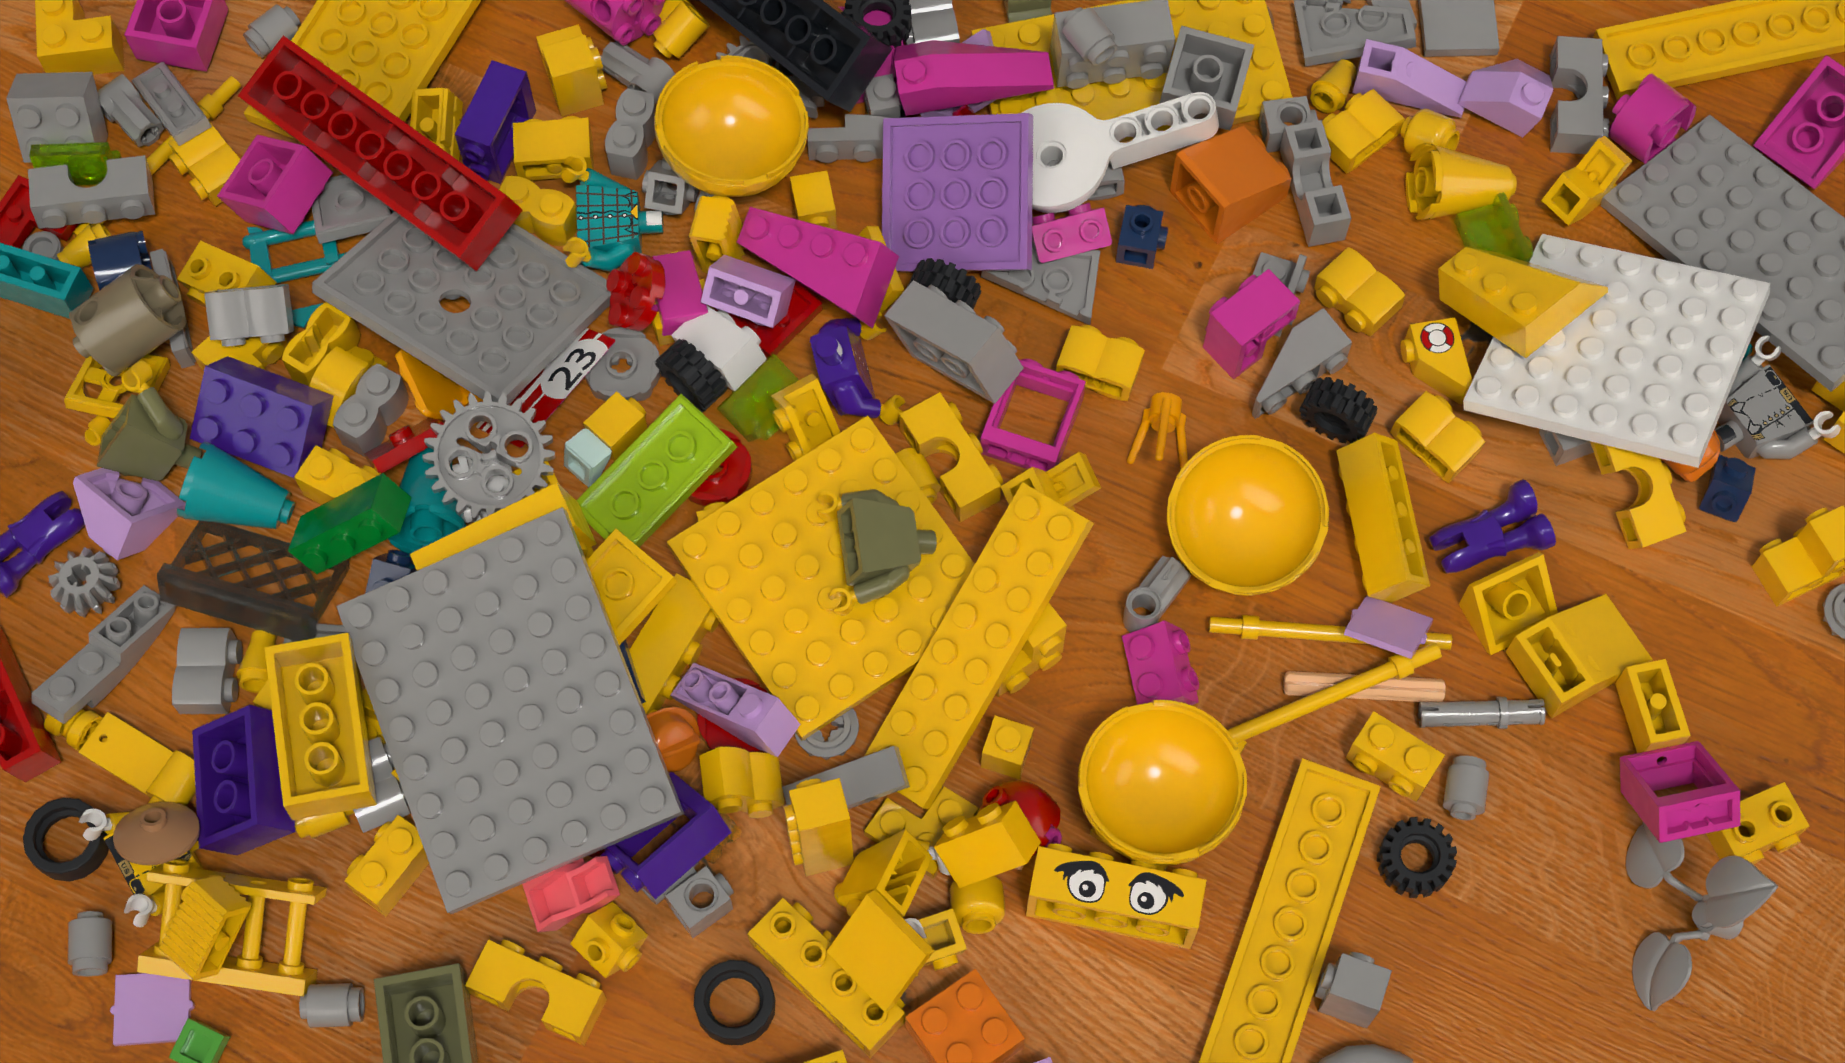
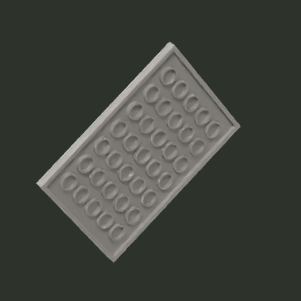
[336,507,684,914]

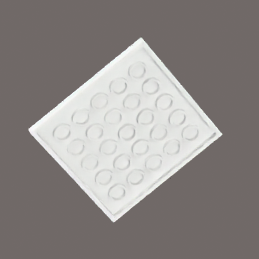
[1463,234,1771,468]

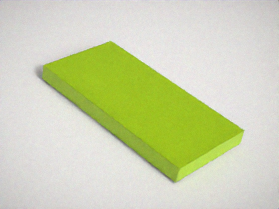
[576,394,737,547]

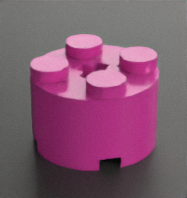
[1608,73,1696,164]

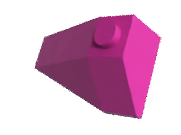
[894,40,1054,116]

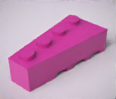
[737,207,899,328]

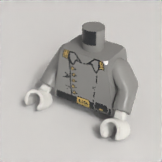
[1714,336,1841,459]

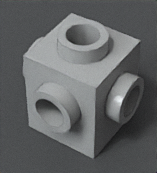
[642,158,699,215]

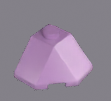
[1458,59,1553,138]
[73,468,186,560]

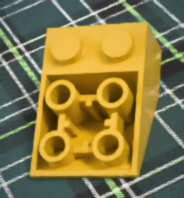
[1506,594,1653,719]

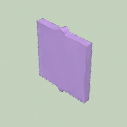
[1344,595,1433,659]
[110,973,195,1046]

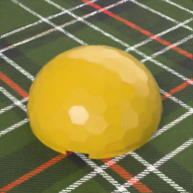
[654,55,809,197]
[1166,435,1329,596]
[1078,700,1247,865]

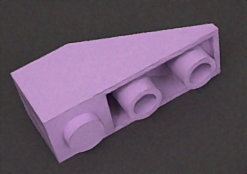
[1352,39,1466,118]
[671,663,801,757]

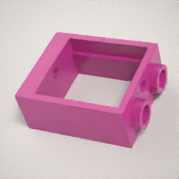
[980,359,1086,471]
[1620,741,1740,843]

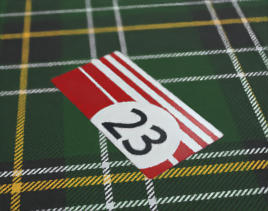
[476,328,616,448]

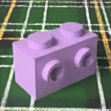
[701,255,796,328]

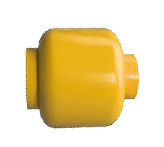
[1400,108,1460,155]
[950,876,1005,934]

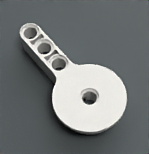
[1022,92,1219,213]

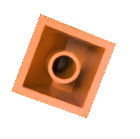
[1170,125,1292,244]

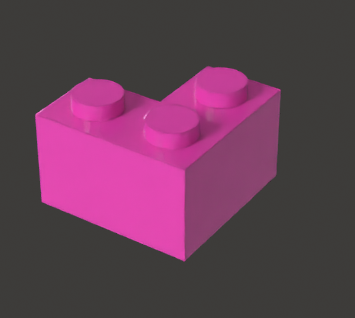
[1203,269,1300,380]

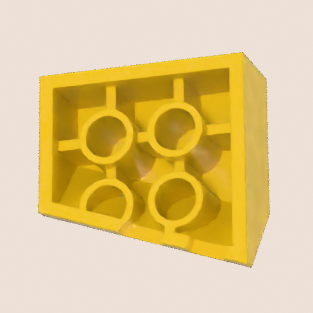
[1438,247,1608,358]

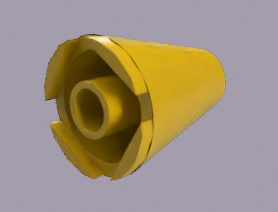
[1405,143,1517,220]

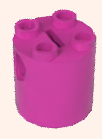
[565,0,665,46]

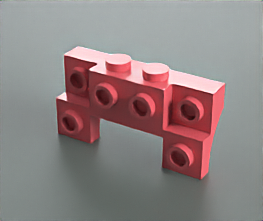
[522,856,620,932]

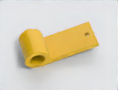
[653,0,710,59]
[78,712,196,806]

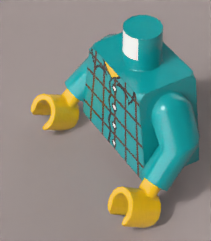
[561,154,664,271]

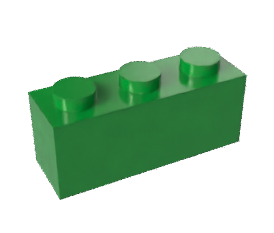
[288,473,412,575]

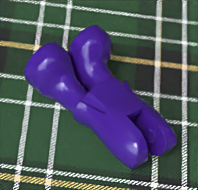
[1429,479,1556,573]
[0,491,85,599]

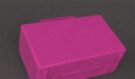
[651,250,708,336]

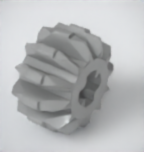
[48,547,121,618]

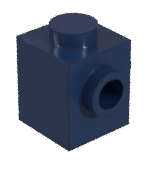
[1116,205,1168,269]

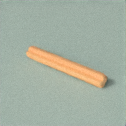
[1283,671,1446,702]

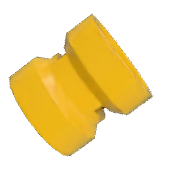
[44,709,103,751]

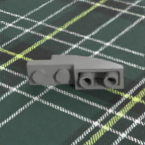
[808,114,889,163]
[31,585,176,724]

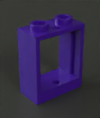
[454,60,536,184]
[600,771,732,900]

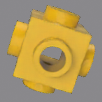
[570,902,648,978]

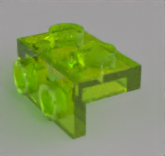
[29,142,122,185]
[1454,192,1533,262]
[717,354,799,442]

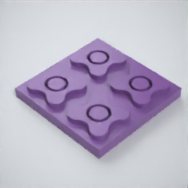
[882,113,1033,272]

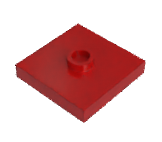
[364,418,444,474]

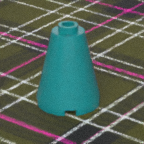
[176,442,295,529]
[388,447,466,554]

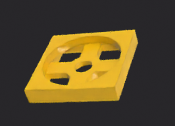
[64,354,170,418]

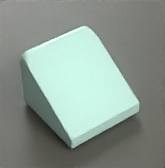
[564,428,612,488]

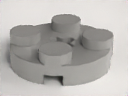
[585,327,660,401]

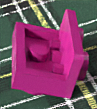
[1032,203,1112,263]
[1122,620,1199,705]

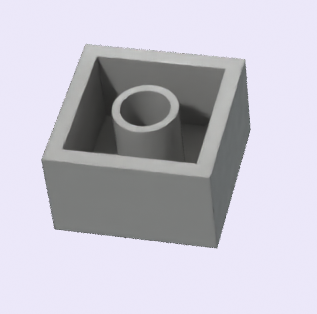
[1160,26,1254,131]
[6,72,108,163]

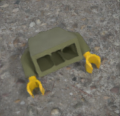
[85,360,202,481]
[817,489,937,616]

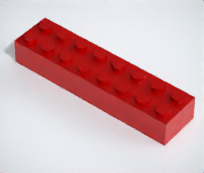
[238,35,523,272]

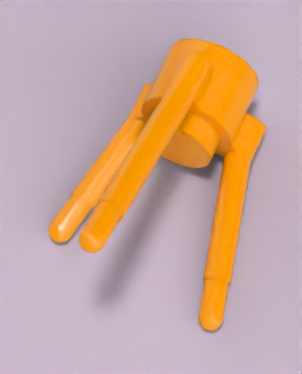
[1127,392,1188,469]

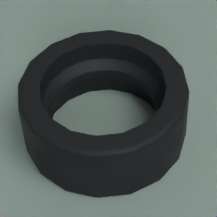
[23,797,109,882]
[694,960,776,1045]

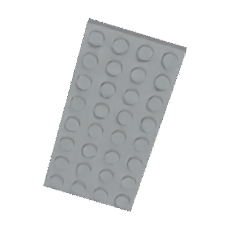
[1601,115,1845,391]

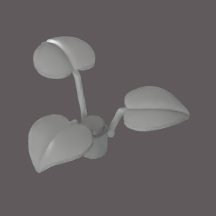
[1626,822,1778,1012]

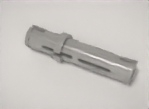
[1418,696,1545,729]

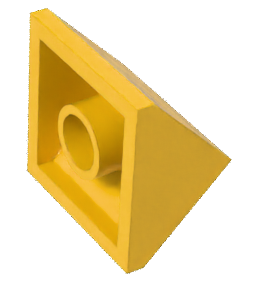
[1459,552,1558,655]

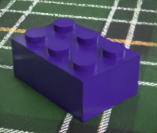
[190,356,334,478]
[192,705,295,856]

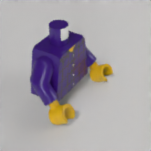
[810,312,905,425]

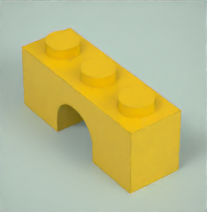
[900,392,1003,523]
[1590,441,1687,549]
[465,939,607,1046]

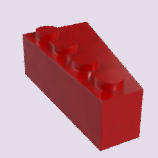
[0,626,61,782]

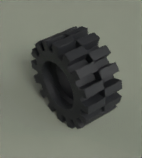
[844,0,912,48]
[907,258,982,309]
[656,339,727,412]
[1299,377,1377,444]
[1377,817,1457,898]

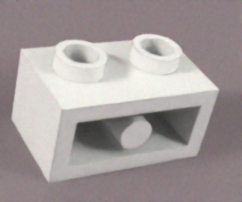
[671,306,767,392]

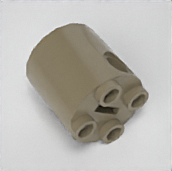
[69,264,186,377]

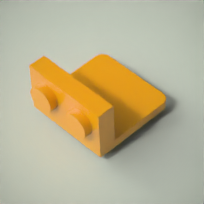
[395,349,483,425]

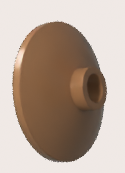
[113,802,200,865]

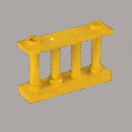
[137,859,327,997]

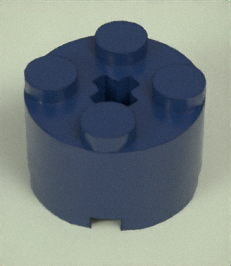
[88,231,152,291]

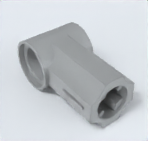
[601,41,675,104]
[97,74,164,147]
[1123,556,1191,633]

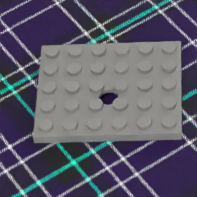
[312,212,611,404]

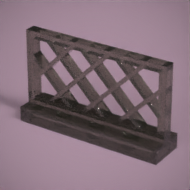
[157,521,350,641]

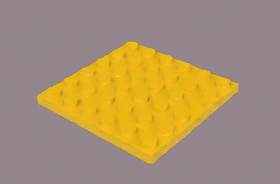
[667,415,975,741]

